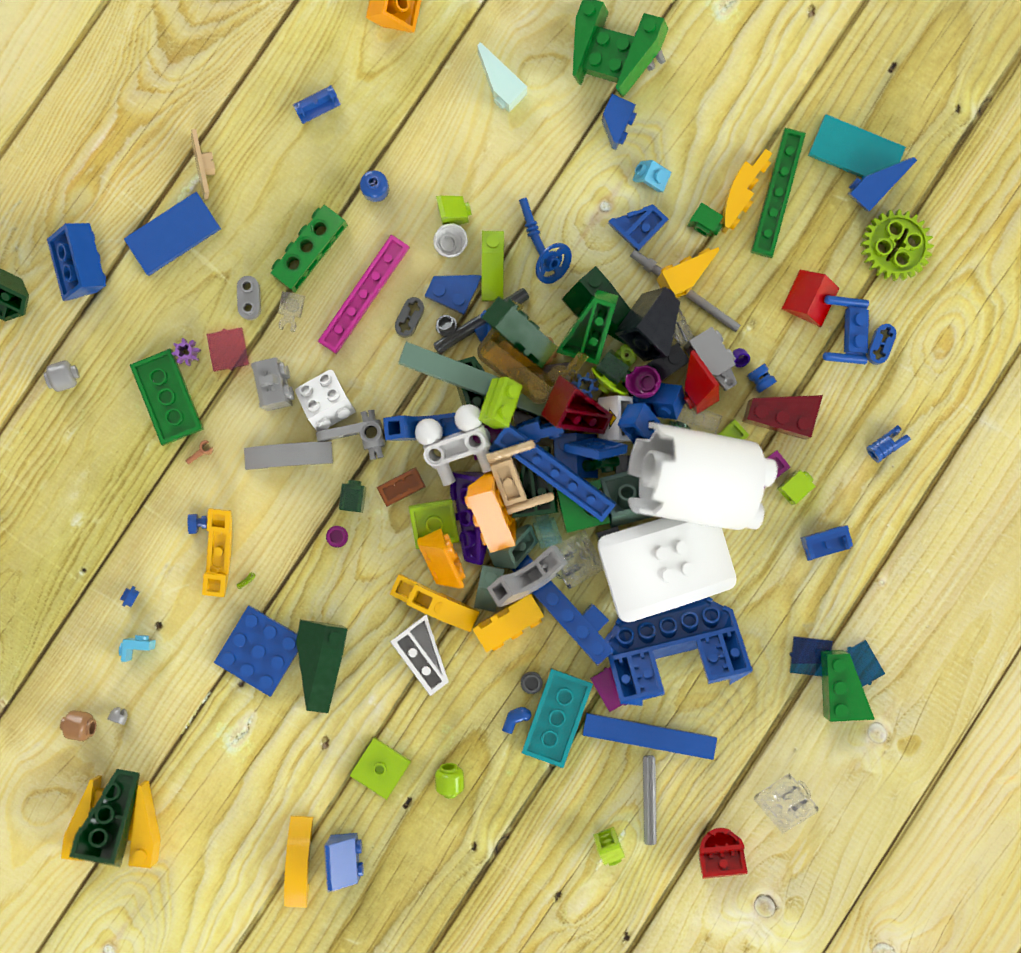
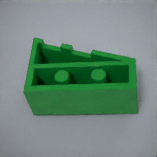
[556,290,619,365]
[821,650,875,722]

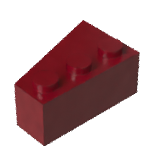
[541,375,613,434]
[742,395,823,440]

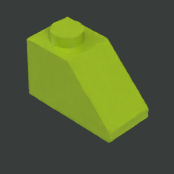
[436,195,472,225]

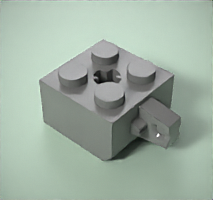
[683,327,737,391]
[251,357,295,411]

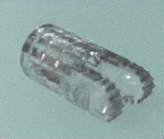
[673,307,695,347]

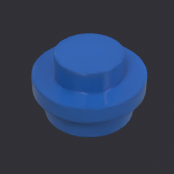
[120,586,139,607]

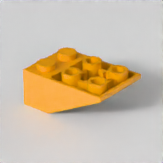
[417,529,466,589]

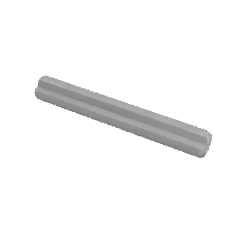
[643,755,657,845]

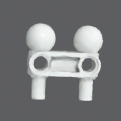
[415,404,491,486]

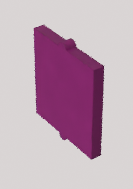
[590,666,627,712]

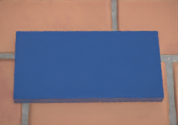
[124,192,221,276]

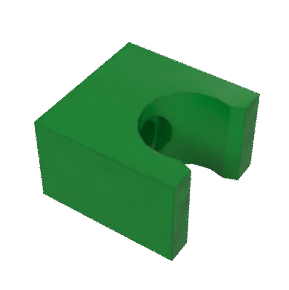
[556,479,610,533]

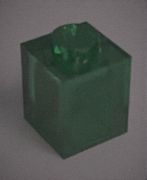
[596,349,632,385]
[339,480,366,513]

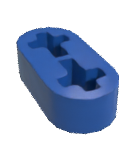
[866,324,896,365]

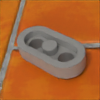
[237,276,261,320]

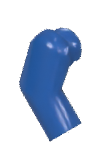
[502,707,532,734]

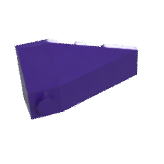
[450,471,487,565]

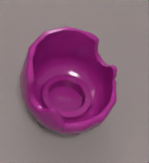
[625,365,661,399]

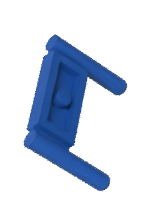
[822,295,869,365]

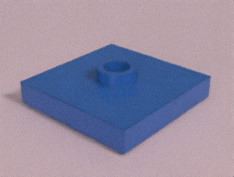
[564,437,628,460]

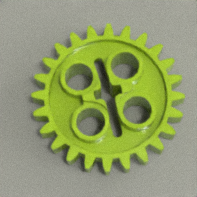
[860,209,934,281]

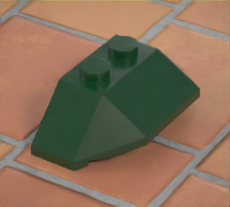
[0,268,29,321]

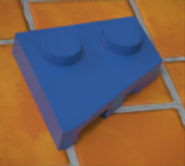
[608,204,669,251]
[425,275,482,315]

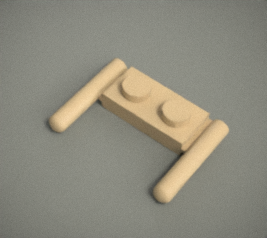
[486,440,554,514]

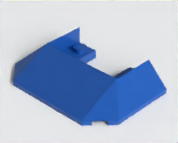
[605,597,753,706]

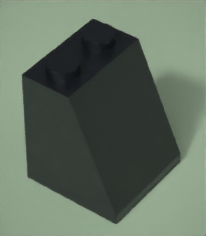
[614,287,680,362]

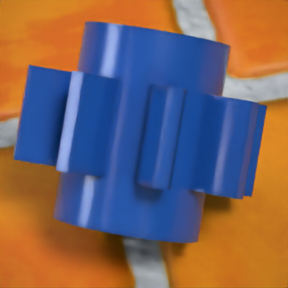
[571,373,598,398]

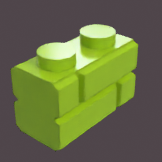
[478,377,523,429]

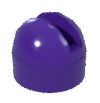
[732,348,750,368]

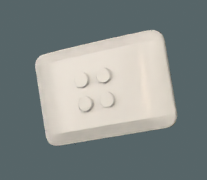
[598,518,737,622]

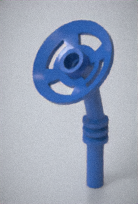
[519,198,572,284]

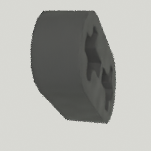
[395,297,424,338]

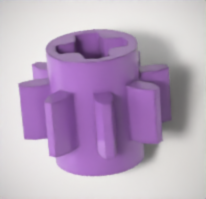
[171,338,201,366]

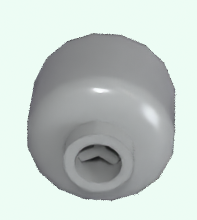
[44,360,80,392]

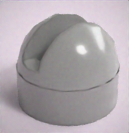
[108,707,128,725]

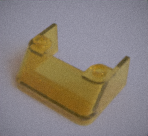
[477,300,589,404]

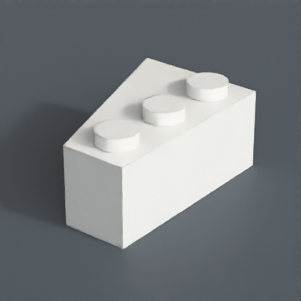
[390,614,448,696]

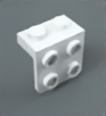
[295,370,356,432]

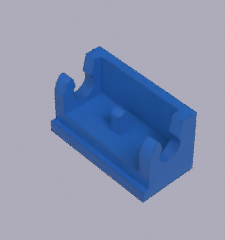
[801,525,853,561]

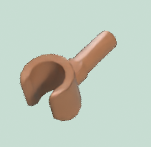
[185,440,214,464]

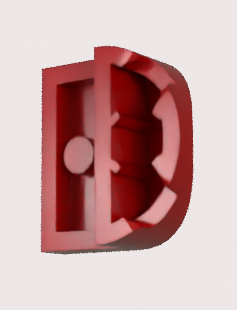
[698,828,748,879]

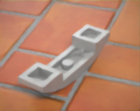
[244,441,333,470]

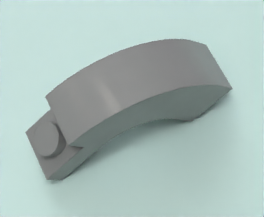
[487,545,568,607]

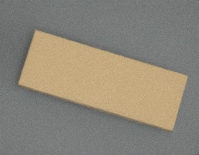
[191,129,215,200]

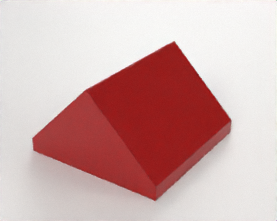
[781,270,839,327]

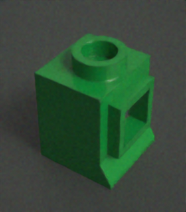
[687,202,724,237]

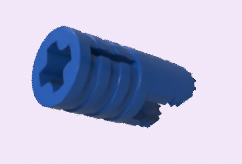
[866,425,911,463]

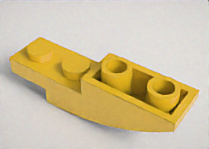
[722,149,773,233]
[390,574,480,632]

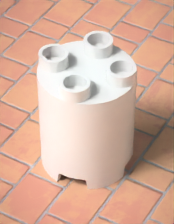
[627,422,777,530]

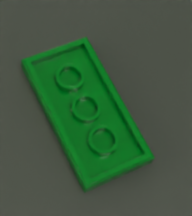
[130,349,204,446]

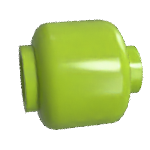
[435,763,465,799]

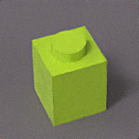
[777,470,816,505]

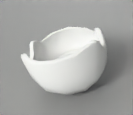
[433,223,468,258]

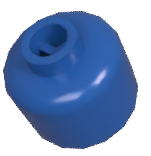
[360,170,389,202]

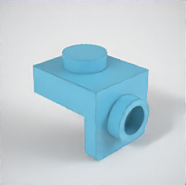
[633,160,672,192]
[119,635,156,662]

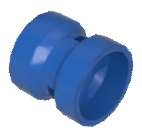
[747,363,777,393]

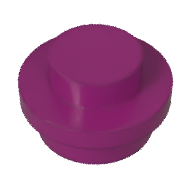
[326,526,348,548]

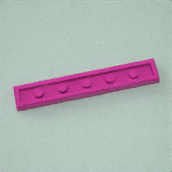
[318,234,410,354]

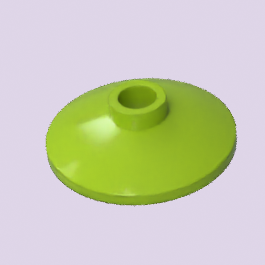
[591,366,628,395]

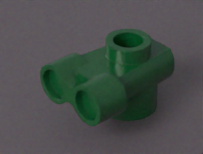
[582,456,620,473]

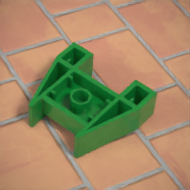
[572,0,669,97]

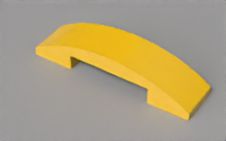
[202,508,232,597]
[284,816,313,908]

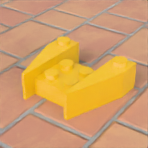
[61,775,161,868]

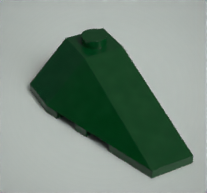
[562,266,631,344]
[296,619,347,713]
[69,769,140,867]

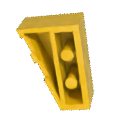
[473,594,544,653]

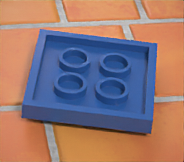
[214,605,298,697]

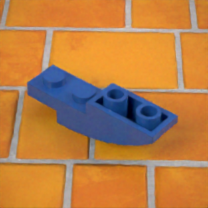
[489,416,565,458]

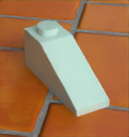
[477,42,527,112]

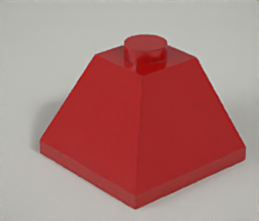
[683,350,719,414]

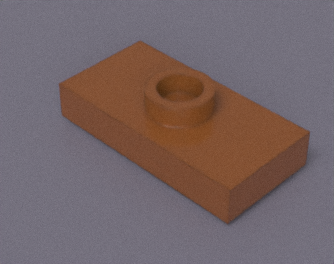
[377,467,426,507]

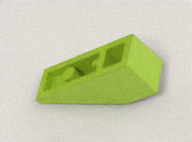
[482,231,504,301]
[593,827,625,866]

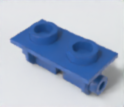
[293,85,341,124]

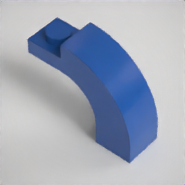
[383,412,461,441]

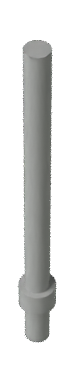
[630,250,741,332]

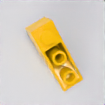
[656,247,720,298]

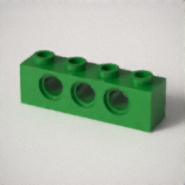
[271,204,348,293]

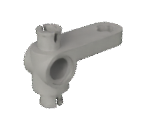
[316,410,385,460]

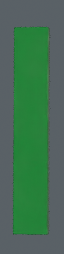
[751,128,806,258]

